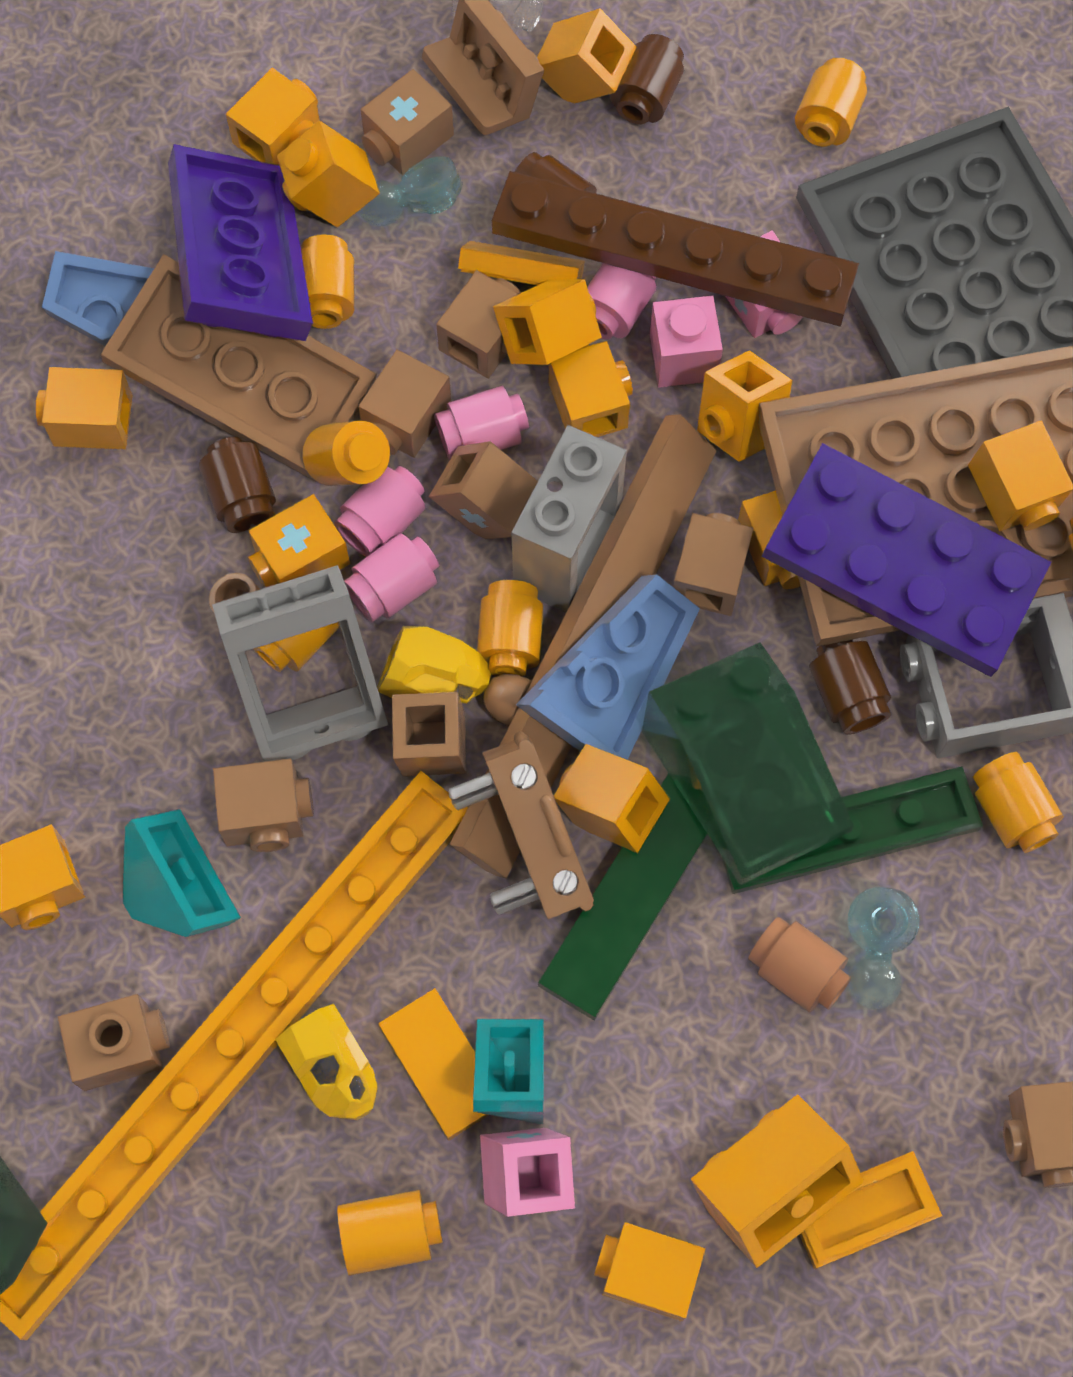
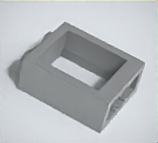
[511,425,627,612]
[212,565,388,762]
[900,593,1073,758]

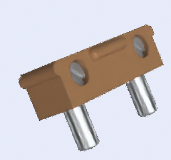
[449,731,594,919]

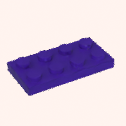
[168,144,313,341]
[761,443,1051,677]

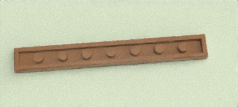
[450,414,717,878]

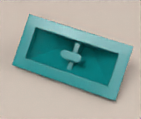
[123,809,241,937]
[473,1019,544,1124]

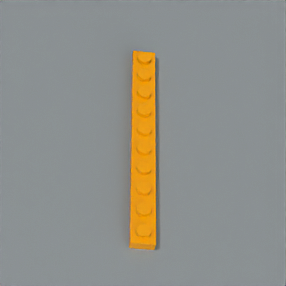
[0,771,468,1341]

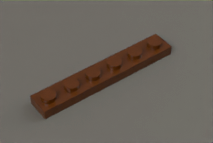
[491,171,859,327]

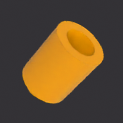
[303,421,390,486]
[337,1190,443,1276]

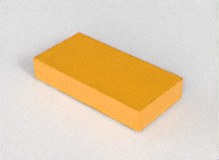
[458,241,585,285]
[378,988,489,1141]
[800,1151,942,1270]

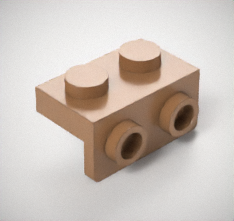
[422,0,544,135]

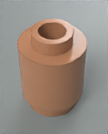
[748,917,852,1013]

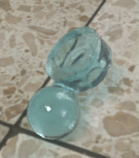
[359,156,463,227]
[848,887,920,1010]

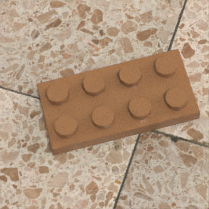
[100,254,376,482]

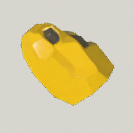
[377,626,491,704]
[275,1004,378,1120]

